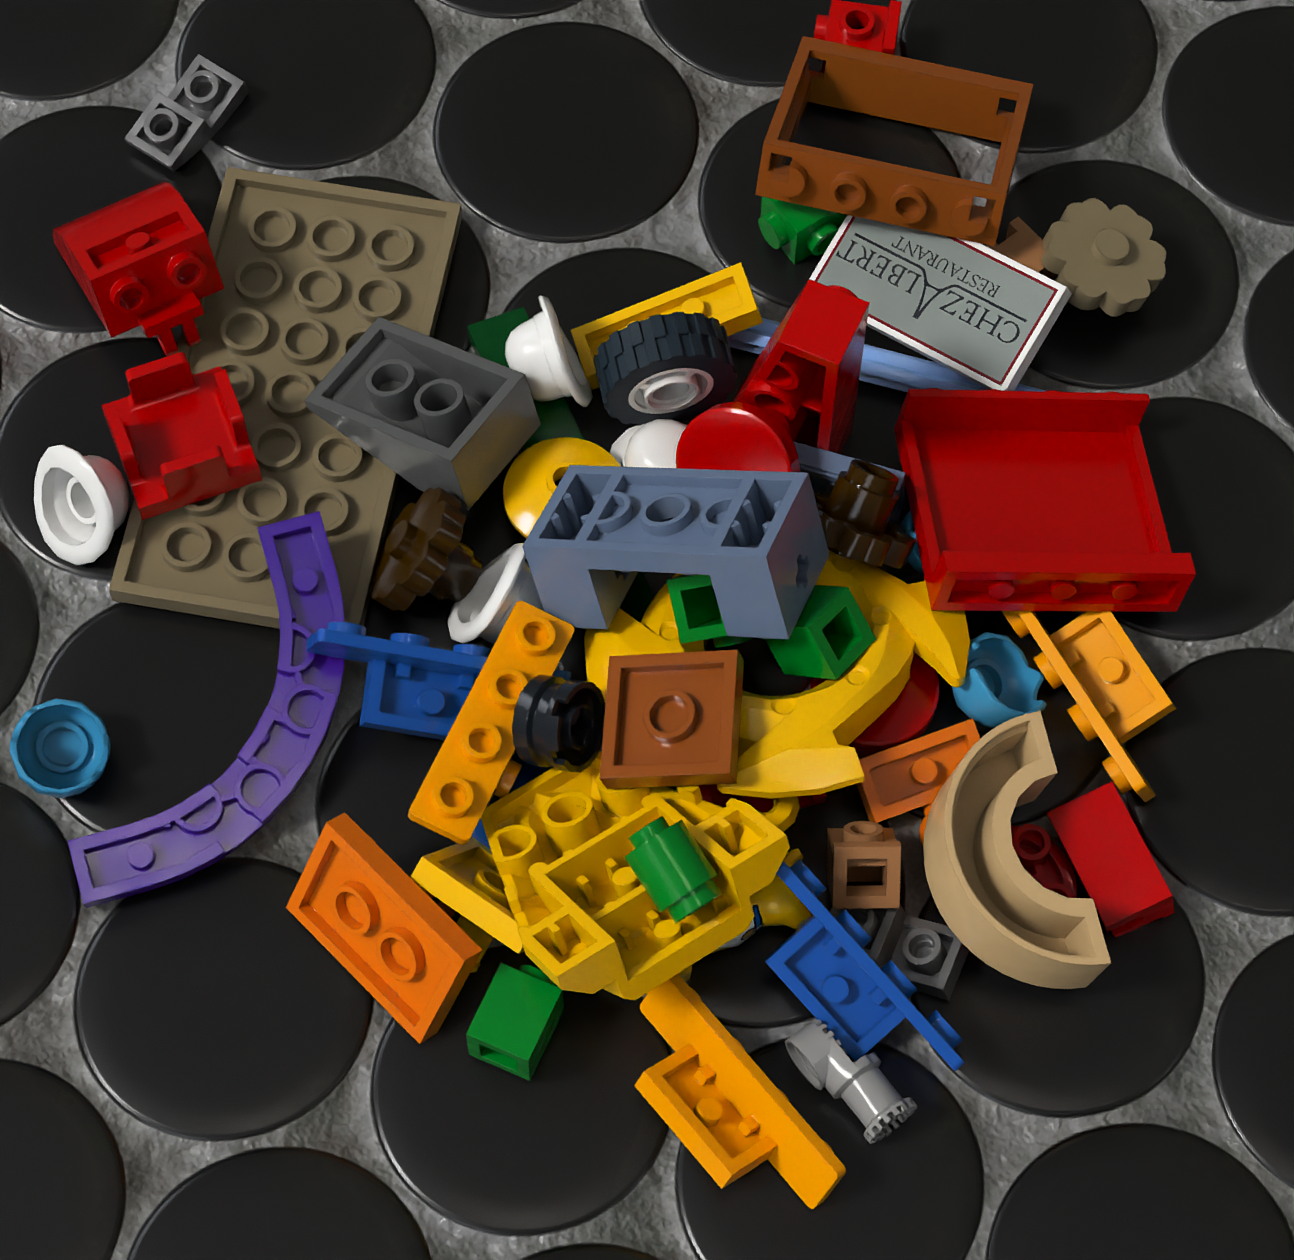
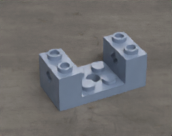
[522,465,830,639]

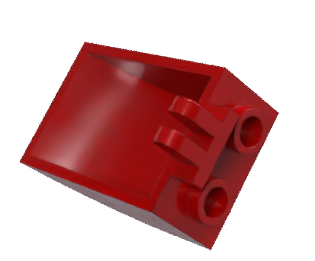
[53,181,225,356]

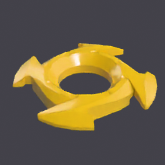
[584,550,970,799]

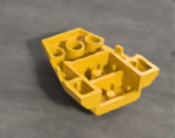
[481,751,790,1000]

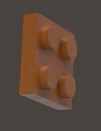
[599,650,744,789]

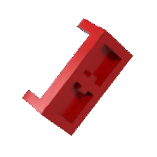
[1047,781,1174,937]

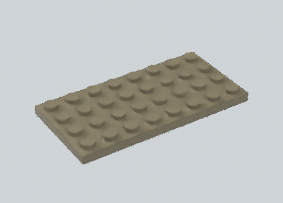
[109,167,462,629]

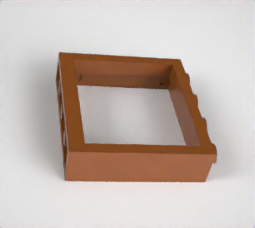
[755,36,1034,246]

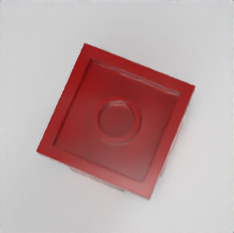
[101,352,262,520]

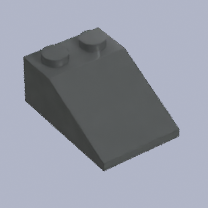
[305,317,541,511]

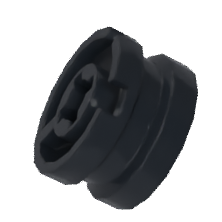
[512,675,606,772]

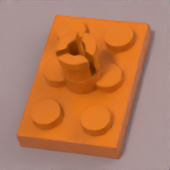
[286,812,482,1044]

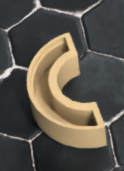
[923,711,1111,989]

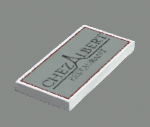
[809,215,1072,391]

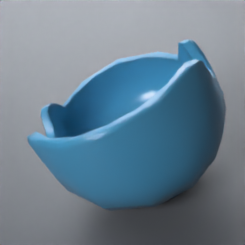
[952,632,1047,729]
[10,698,111,798]

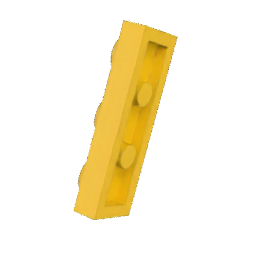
[571,262,763,390]

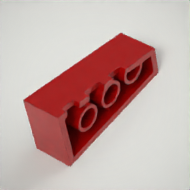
[732,279,870,454]

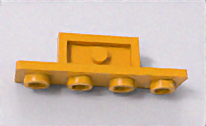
[408,601,574,845]
[1002,611,1177,803]
[634,974,846,1209]

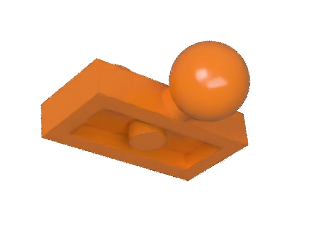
[856,718,980,846]

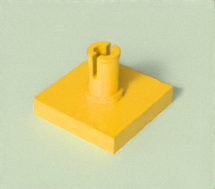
[410,837,524,973]

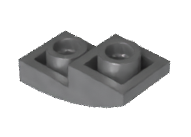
[124,54,250,172]
[830,904,969,1001]

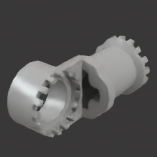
[785,1019,917,1144]

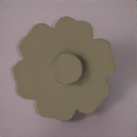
[1041,198,1166,317]

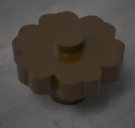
[814,459,916,569]
[370,487,482,611]

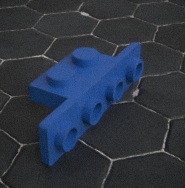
[306,622,571,740]
[764,859,965,1071]

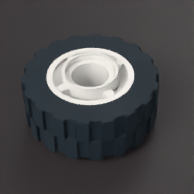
[594,312,738,425]

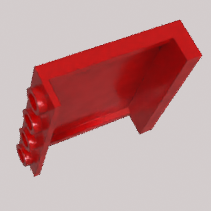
[894,388,1196,612]

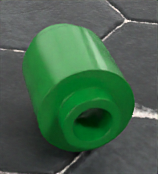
[624,816,722,924]

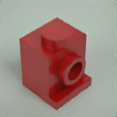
[814,0,902,73]

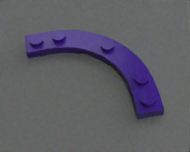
[67,511,345,908]

